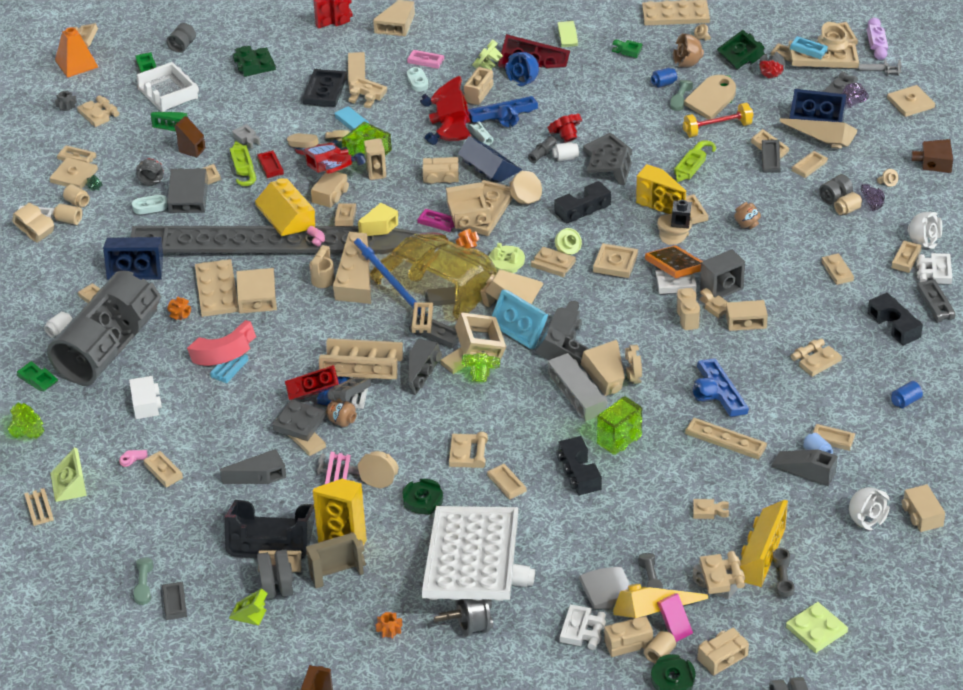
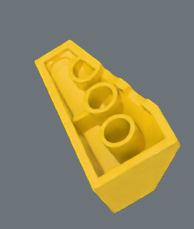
[613,584,708,618]

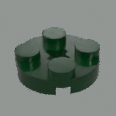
[402,478,444,515]
[651,654,696,690]

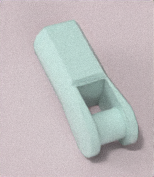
[469,122,494,145]

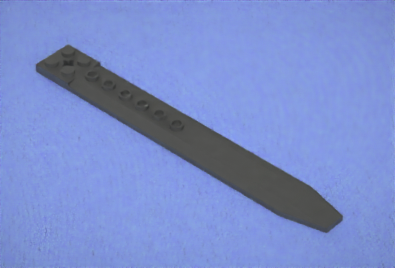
[131,226,422,255]

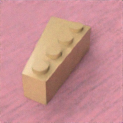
[333,232,371,304]

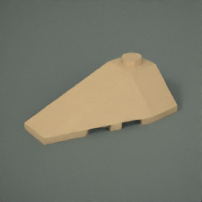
[780,118,857,149]

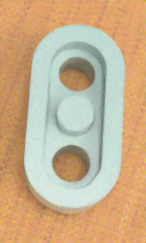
[407,67,428,92]
[132,195,168,215]

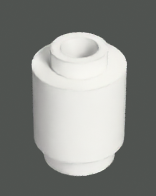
[552,142,579,162]
[44,312,72,338]
[511,564,535,587]

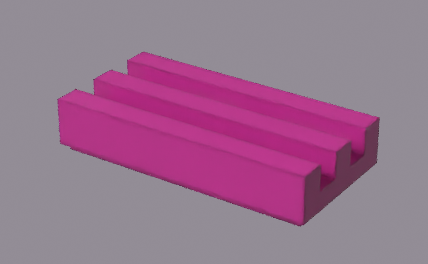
[417,209,454,232]

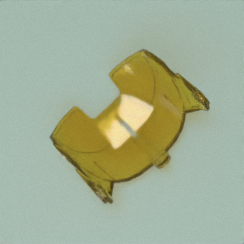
[370,232,497,320]

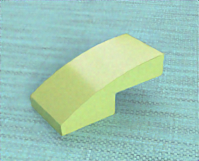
[557,21,578,47]

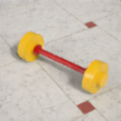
[683,102,753,138]

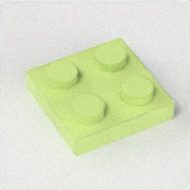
[786,602,848,653]

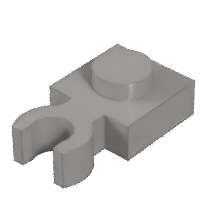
[232,124,261,149]

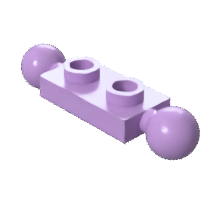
[866,17,888,60]

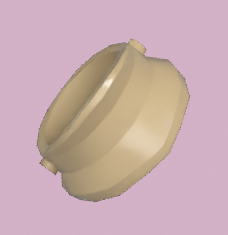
[818,22,849,52]
[509,171,542,204]
[657,214,692,245]
[358,451,399,489]

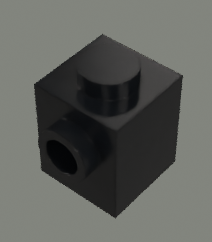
[671,200,692,229]

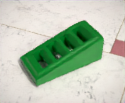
[150,112,188,132]

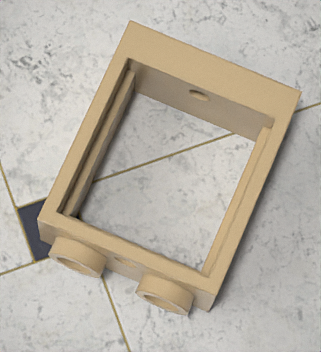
[455,313,506,361]

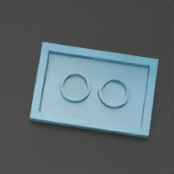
[492,290,548,349]

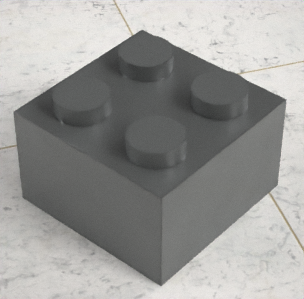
[700,249,745,298]

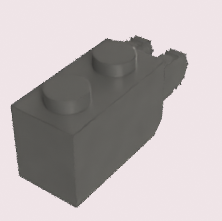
[547,301,582,340]

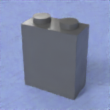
[167,168,208,213]

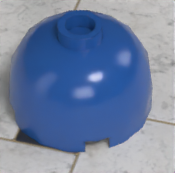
[506,52,539,86]

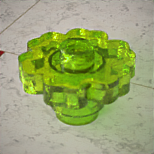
[462,353,501,382]
[7,402,45,439]

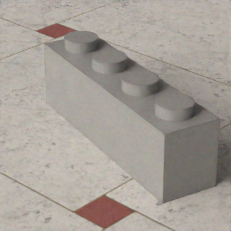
[548,353,608,422]

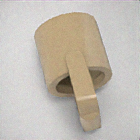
[309,245,335,288]

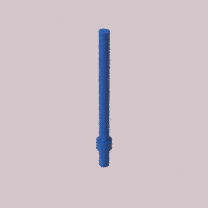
[354,238,428,317]

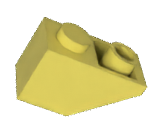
[358,203,398,236]

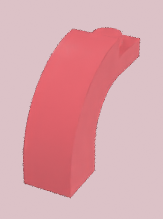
[187,320,256,366]

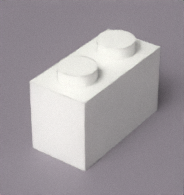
[129,376,162,419]

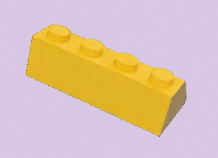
[255,178,315,236]
[312,479,367,545]
[739,500,788,587]

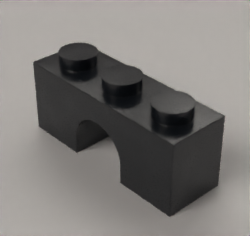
[554,181,611,224]
[868,292,923,346]
[556,436,602,496]

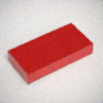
[257,150,284,178]

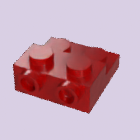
[313,0,353,29]

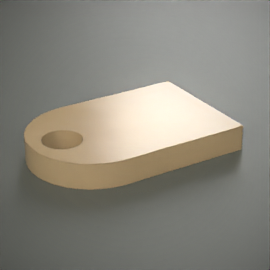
[684,75,736,120]

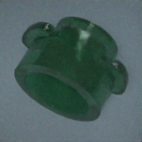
[86,175,103,191]

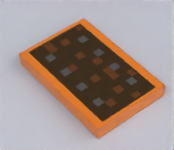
[645,245,703,278]

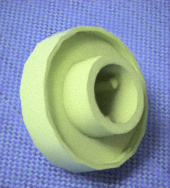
[555,228,582,255]

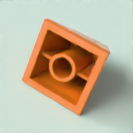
[55,27,98,78]

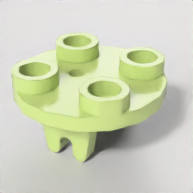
[472,39,502,70]
[488,243,525,273]

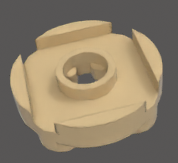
[625,344,642,384]

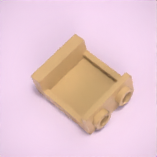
[446,182,491,229]
[236,268,277,314]

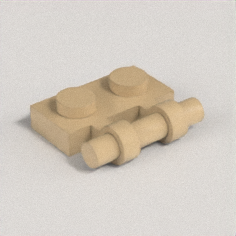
[77,96,119,127]
[791,338,842,377]
[700,551,745,594]

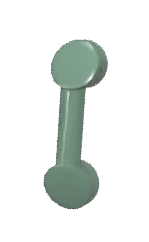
[670,80,693,111]
[133,557,154,605]

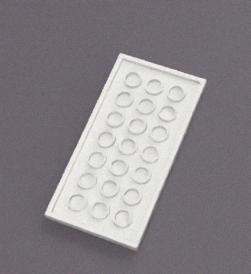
[422,506,518,601]

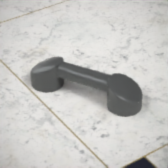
[773,548,795,597]
[638,553,663,589]

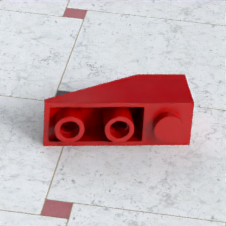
[285,365,339,400]

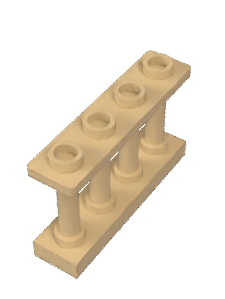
[319,338,403,379]

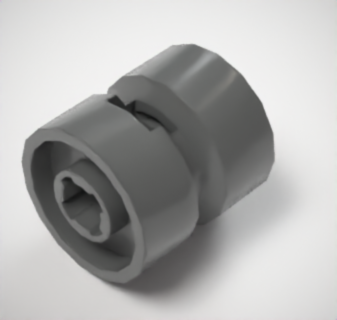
[166,23,196,53]
[819,174,853,206]

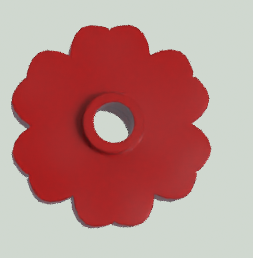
[547,113,583,143]

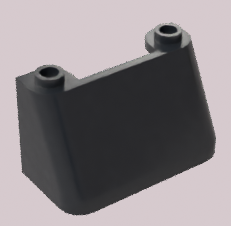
[224,500,315,560]

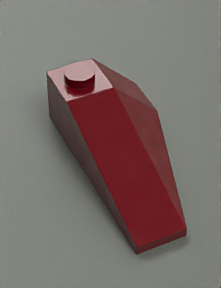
[498,34,570,69]

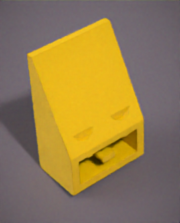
[636,164,686,214]

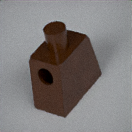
[911,139,953,173]

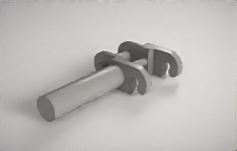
[859,60,901,76]
[316,453,360,477]

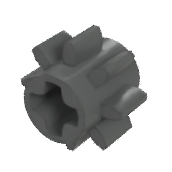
[55,91,77,111]

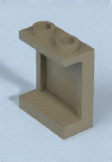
[306,532,366,588]

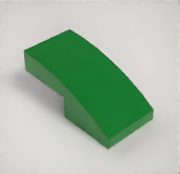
[135,52,156,73]
[17,361,58,392]

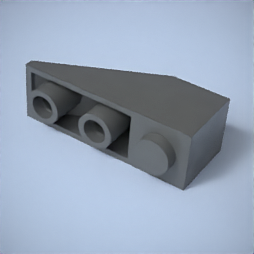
[535,326,589,365]
[409,339,442,395]
[220,449,286,484]
[772,449,838,486]

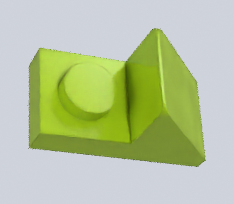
[229,588,268,626]

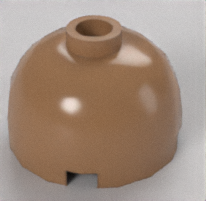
[673,34,704,67]

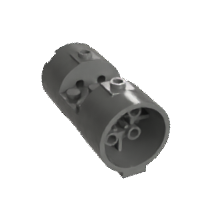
[47,271,161,386]

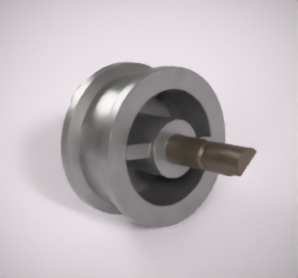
[434,599,493,637]

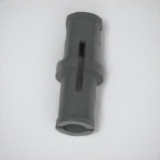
[528,136,557,163]

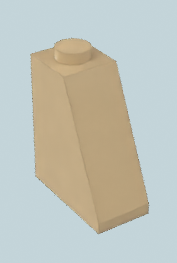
[373,0,415,36]
[485,270,543,304]
[581,340,625,396]

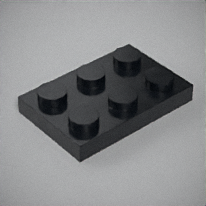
[302,69,347,107]

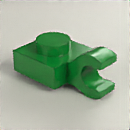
[612,39,643,58]

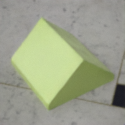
[50,447,87,502]

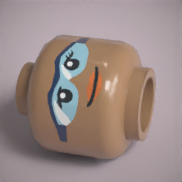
[734,201,761,230]
[326,399,357,427]

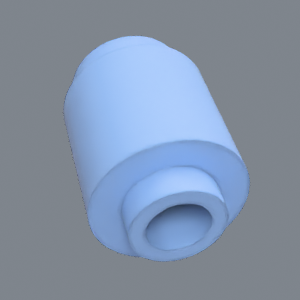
[803,433,833,454]

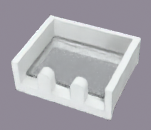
[137,62,199,112]

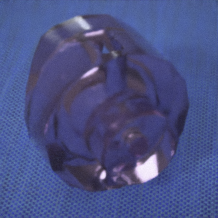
[842,83,869,108]

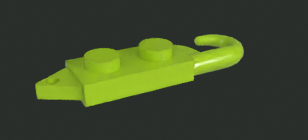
[674,140,716,182]
[229,141,256,186]

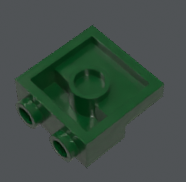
[717,30,765,70]
[232,46,276,77]

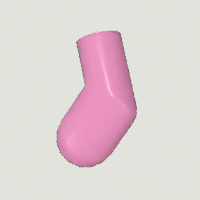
[307,226,325,247]
[119,450,148,467]

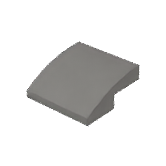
[579,567,630,609]

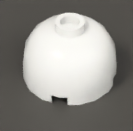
[908,212,942,249]
[849,487,890,530]

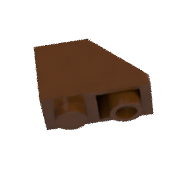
[175,116,206,158]

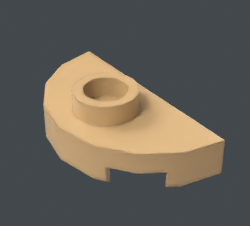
[325,130,359,142]

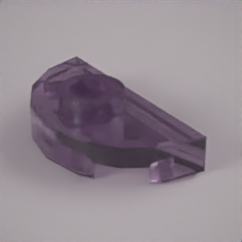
[860,184,885,211]

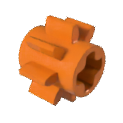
[455,229,480,251]
[167,297,191,320]
[376,612,403,638]

